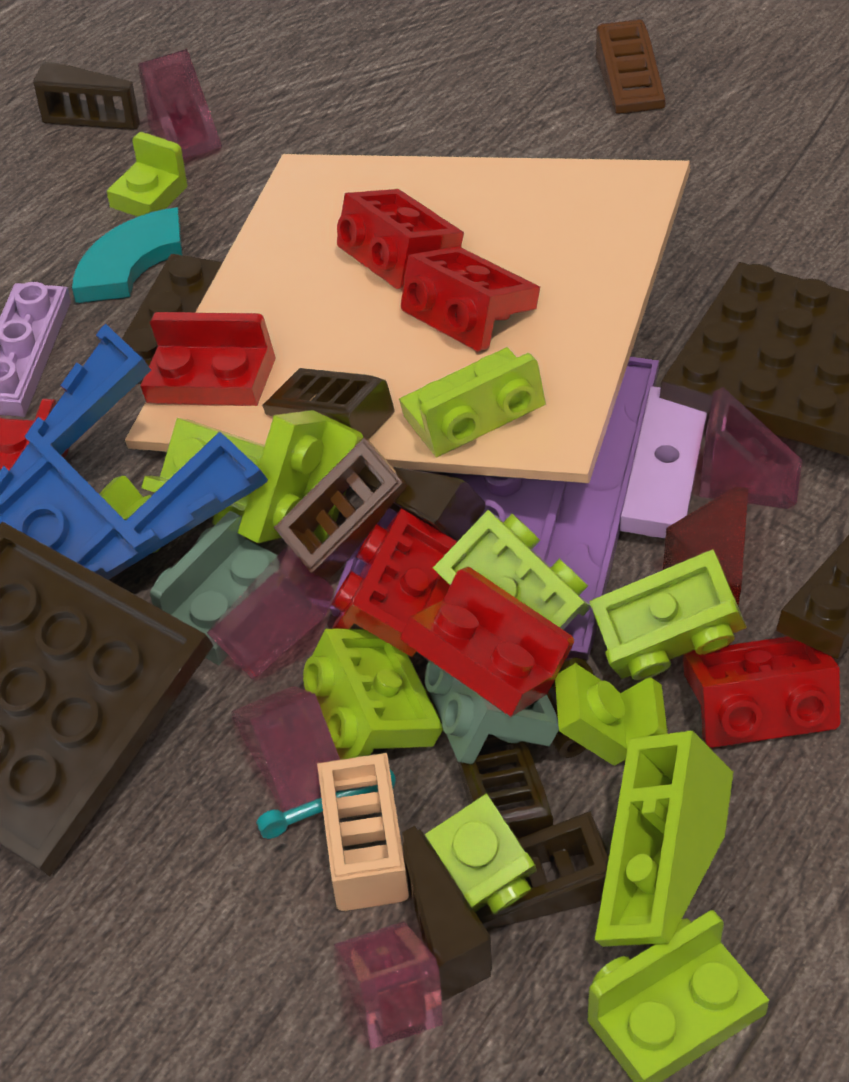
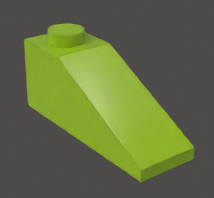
[595,730,734,947]

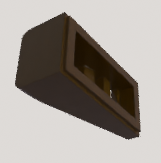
[33,62,140,130]
[262,368,395,439]
[358,465,486,542]
[457,734,553,839]
[475,811,609,930]
[402,826,492,1000]

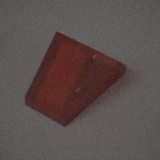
[663,487,749,607]

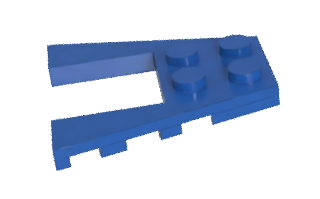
[0,324,268,580]

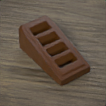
[596,19,666,114]
[274,438,408,579]

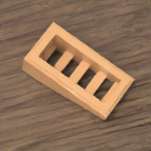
[317,753,409,911]

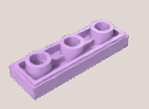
[0,282,71,417]
[620,386,707,541]

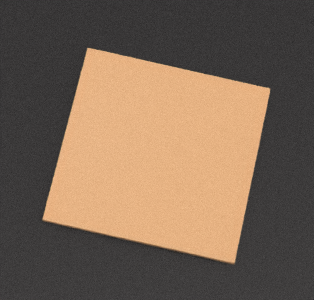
[125,154,690,483]

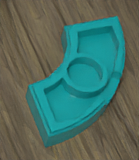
[72,207,183,303]

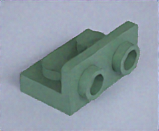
[150,511,298,665]
[425,660,559,764]

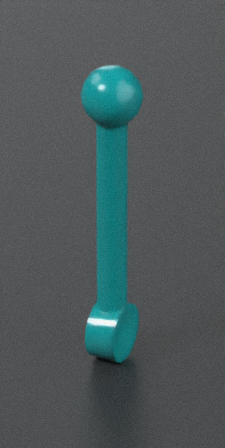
[256,769,396,839]

